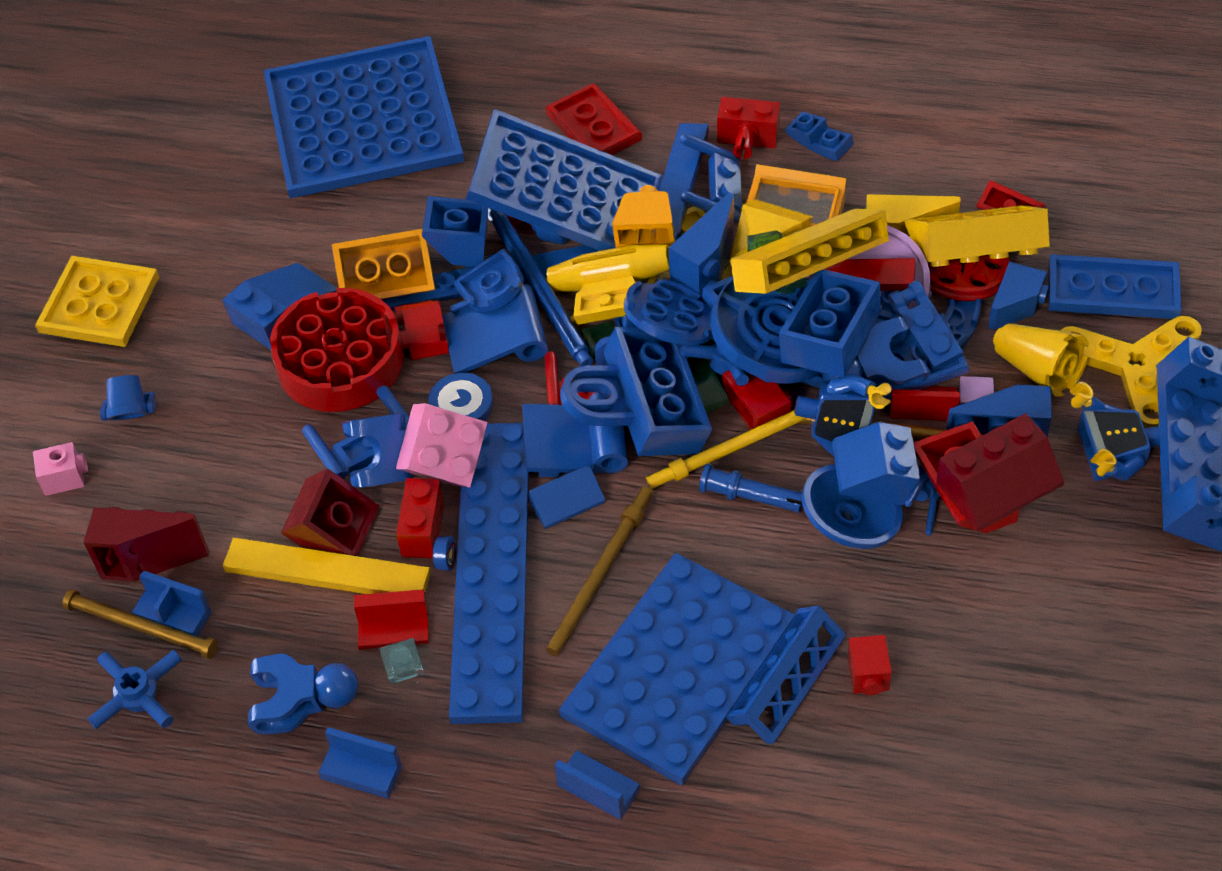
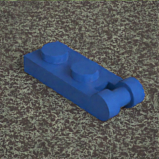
[888,280,963,372]

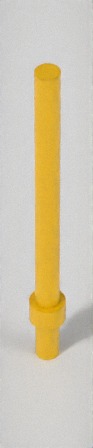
[645,410,808,489]

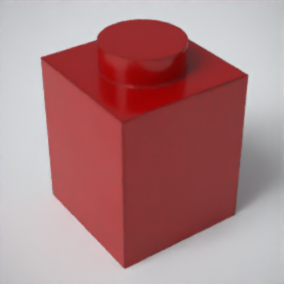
[847,635,892,695]

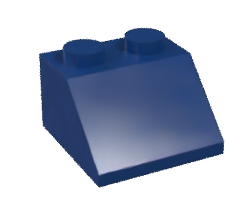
[422,196,489,268]
[832,422,920,505]

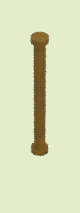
[62,589,218,660]

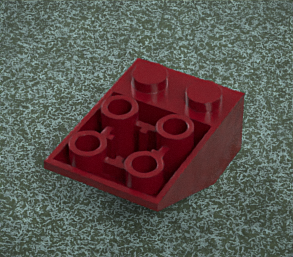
[83,507,210,582]

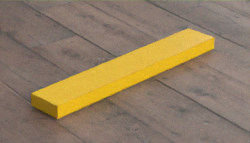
[223,537,431,594]

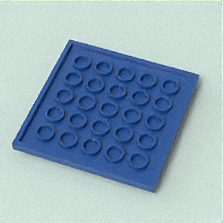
[263,36,464,198]

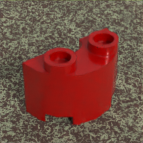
[395,300,449,360]

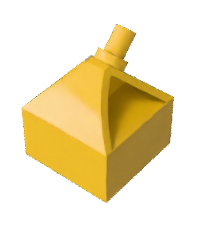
[729,199,813,265]

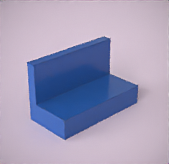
[318,727,402,799]
[554,750,640,820]

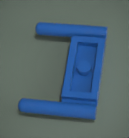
[679,133,742,223]
[302,385,409,479]

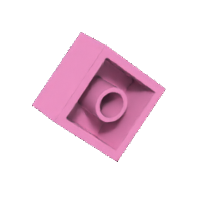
[396,403,488,487]

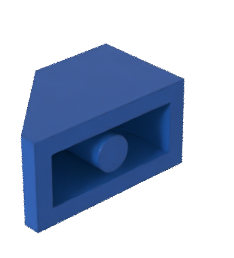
[988,262,1050,330]

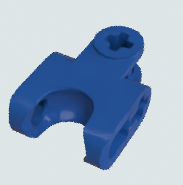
[342,413,414,488]

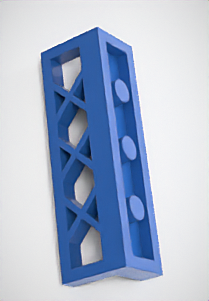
[727,605,846,744]

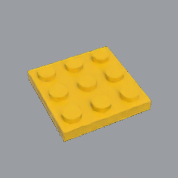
[35,255,159,347]

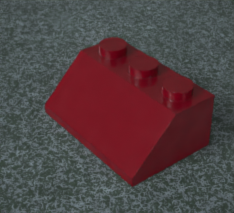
[936,413,1064,531]

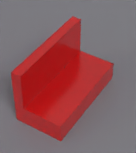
[890,386,960,421]
[354,589,429,650]

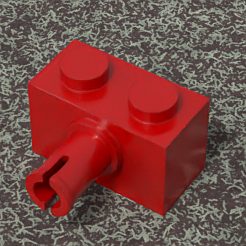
[717,97,780,159]

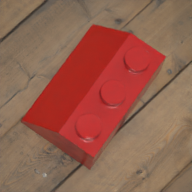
[913,421,1020,533]

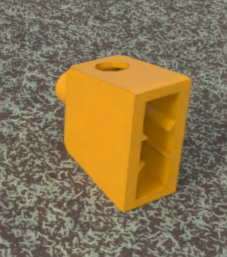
[612,185,675,248]

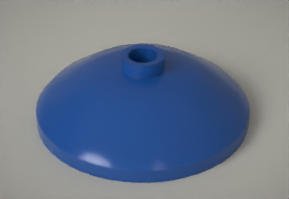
[802,464,903,549]

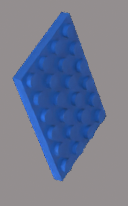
[466,109,662,251]
[559,552,795,786]

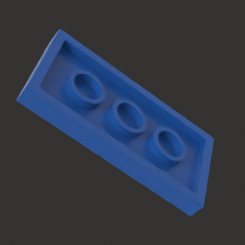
[1048,254,1181,319]

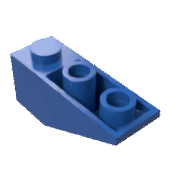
[946,385,1052,437]

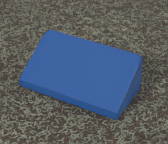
[529,465,606,529]

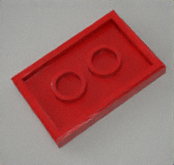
[545,83,642,155]

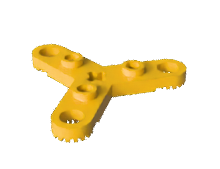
[1060,316,1202,428]

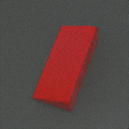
[976,180,1047,210]

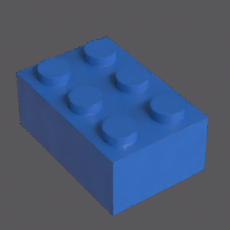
[779,269,881,378]

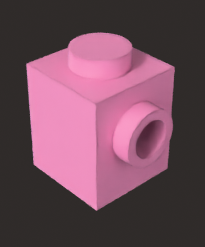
[33,442,88,496]

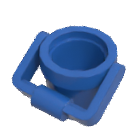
[100,375,157,421]

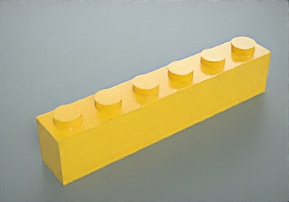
[731,209,889,294]

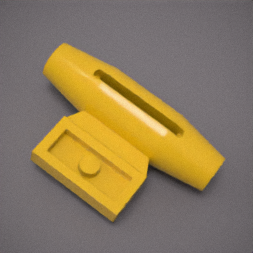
[547,244,670,325]

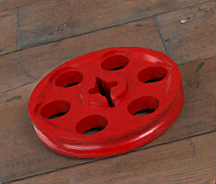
[928,255,1010,301]

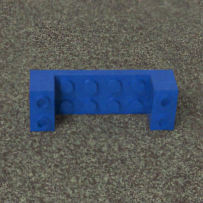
[1157,337,1222,552]

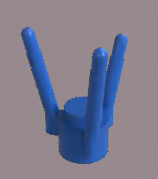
[905,465,940,536]

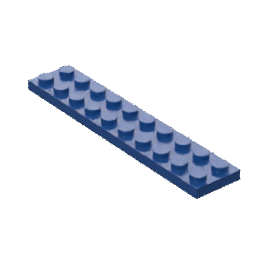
[449,423,529,724]

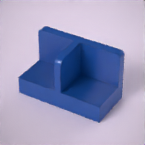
[132,571,212,637]

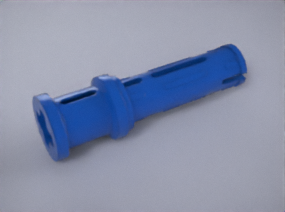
[699,463,802,514]

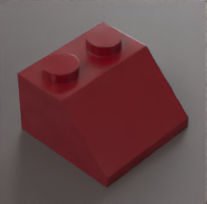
[281,468,380,556]

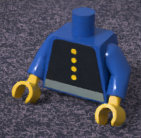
[794,373,892,457]
[1070,382,1160,481]

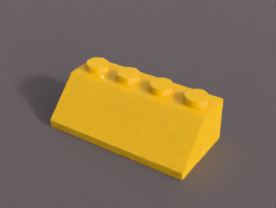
[905,205,1050,267]

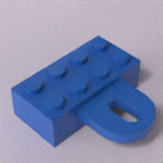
[560,327,712,456]

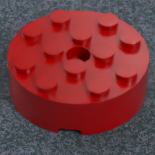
[270,288,404,412]

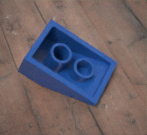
[669,192,734,300]
[222,263,337,350]

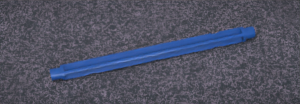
[488,208,593,366]

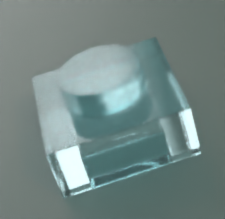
[379,638,424,684]

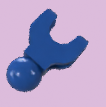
[822,317,930,392]
[248,653,359,735]

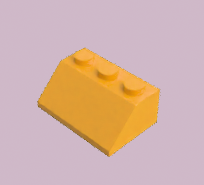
[332,229,435,299]

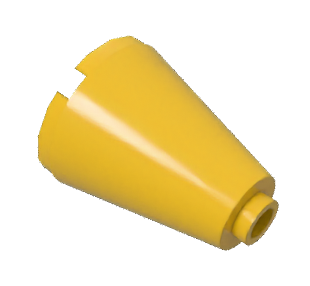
[993,323,1089,397]

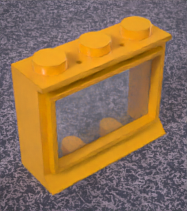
[746,164,847,227]

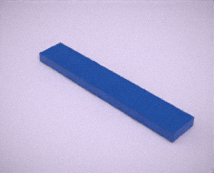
[659,123,709,241]

